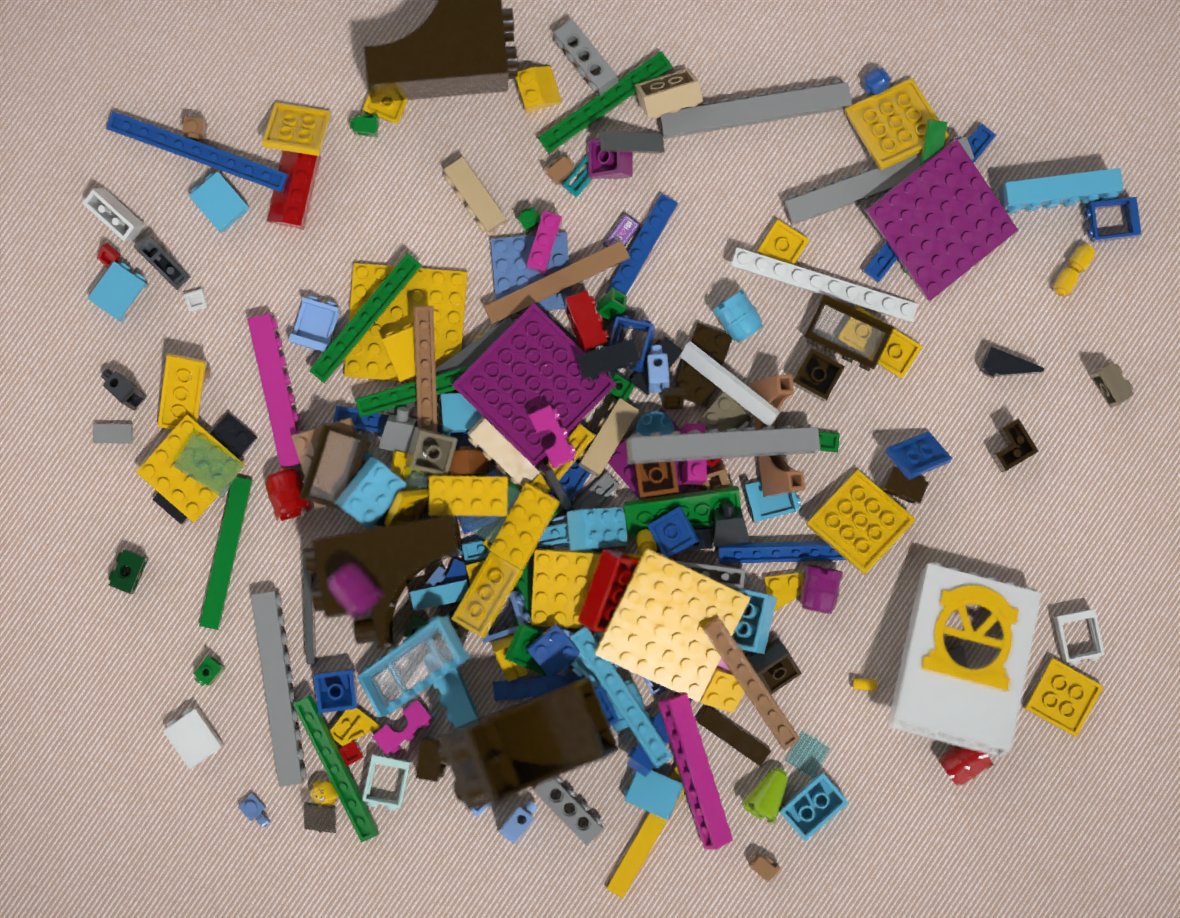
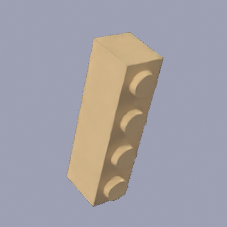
[443,156,507,235]
[578,398,639,477]
[467,417,540,487]

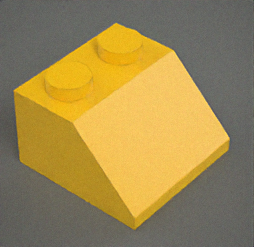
[515,66,562,114]

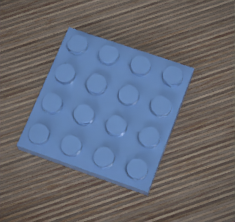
[491,232,572,314]

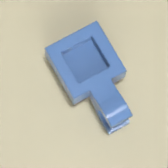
[420,566,446,590]
[238,793,271,828]

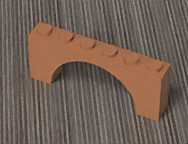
[750,375,806,497]

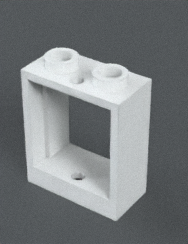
[1053,609,1105,665]

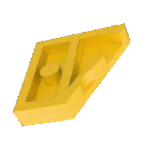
[764,572,804,612]
[329,708,381,746]

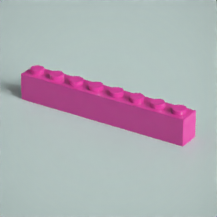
[248,313,302,469]
[658,693,733,849]

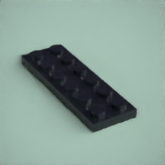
[152,413,258,525]

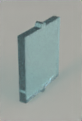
[786,732,830,777]

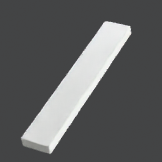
[680,341,780,427]

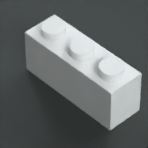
[83,188,145,241]

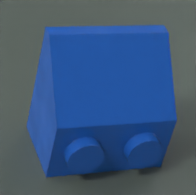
[314,668,358,714]

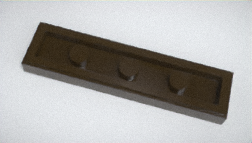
[697,706,771,767]

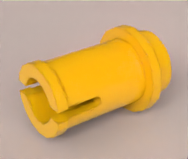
[853,677,877,693]

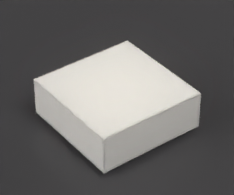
[184,289,208,313]

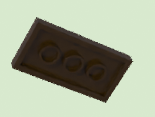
[674,323,732,408]

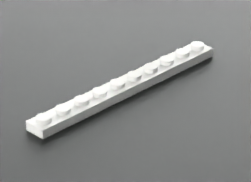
[730,247,918,323]

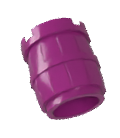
[328,563,384,620]
[800,565,843,614]

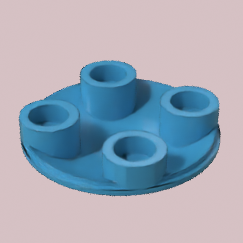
[636,411,674,437]

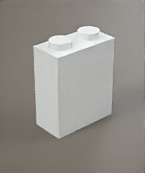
[163,707,225,770]

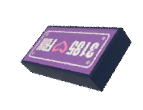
[603,213,641,247]

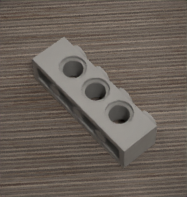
[554,19,619,96]
[533,776,604,846]

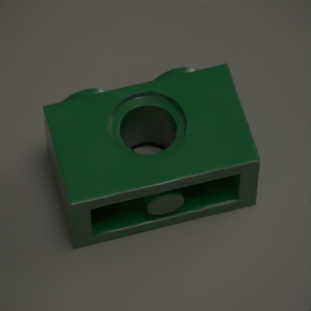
[108,550,149,594]

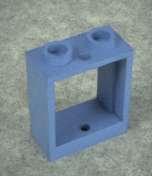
[482,591,531,643]

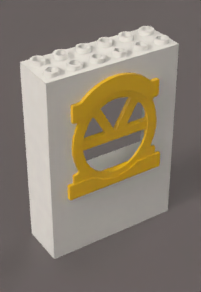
[887,562,1042,757]

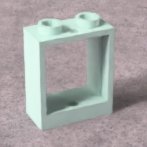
[363,753,412,811]

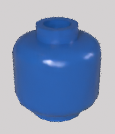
[862,67,892,95]

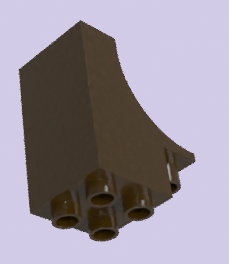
[364,0,518,103]
[304,515,464,649]
[439,676,619,811]

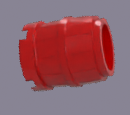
[265,468,312,521]
[938,745,994,786]

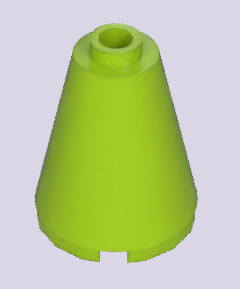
[741,768,789,824]

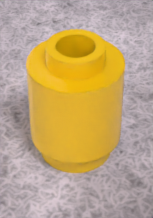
[1068,244,1096,273]
[1053,267,1079,297]
[636,529,657,555]

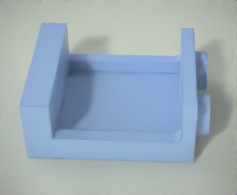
[288,295,341,353]

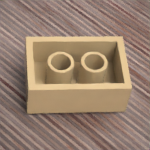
[635,68,703,119]

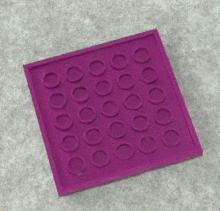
[865,139,1018,301]
[452,303,616,467]

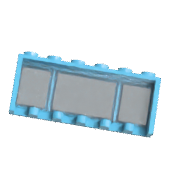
[357,616,470,717]

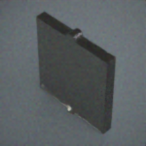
[304,802,337,833]

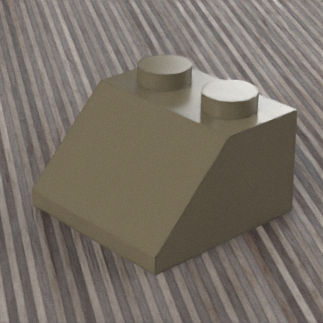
[1090,362,1134,408]
[698,392,751,432]
[405,426,457,476]

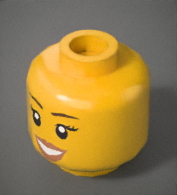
[310,779,338,810]

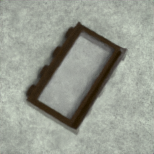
[804,295,895,371]
[300,423,371,512]

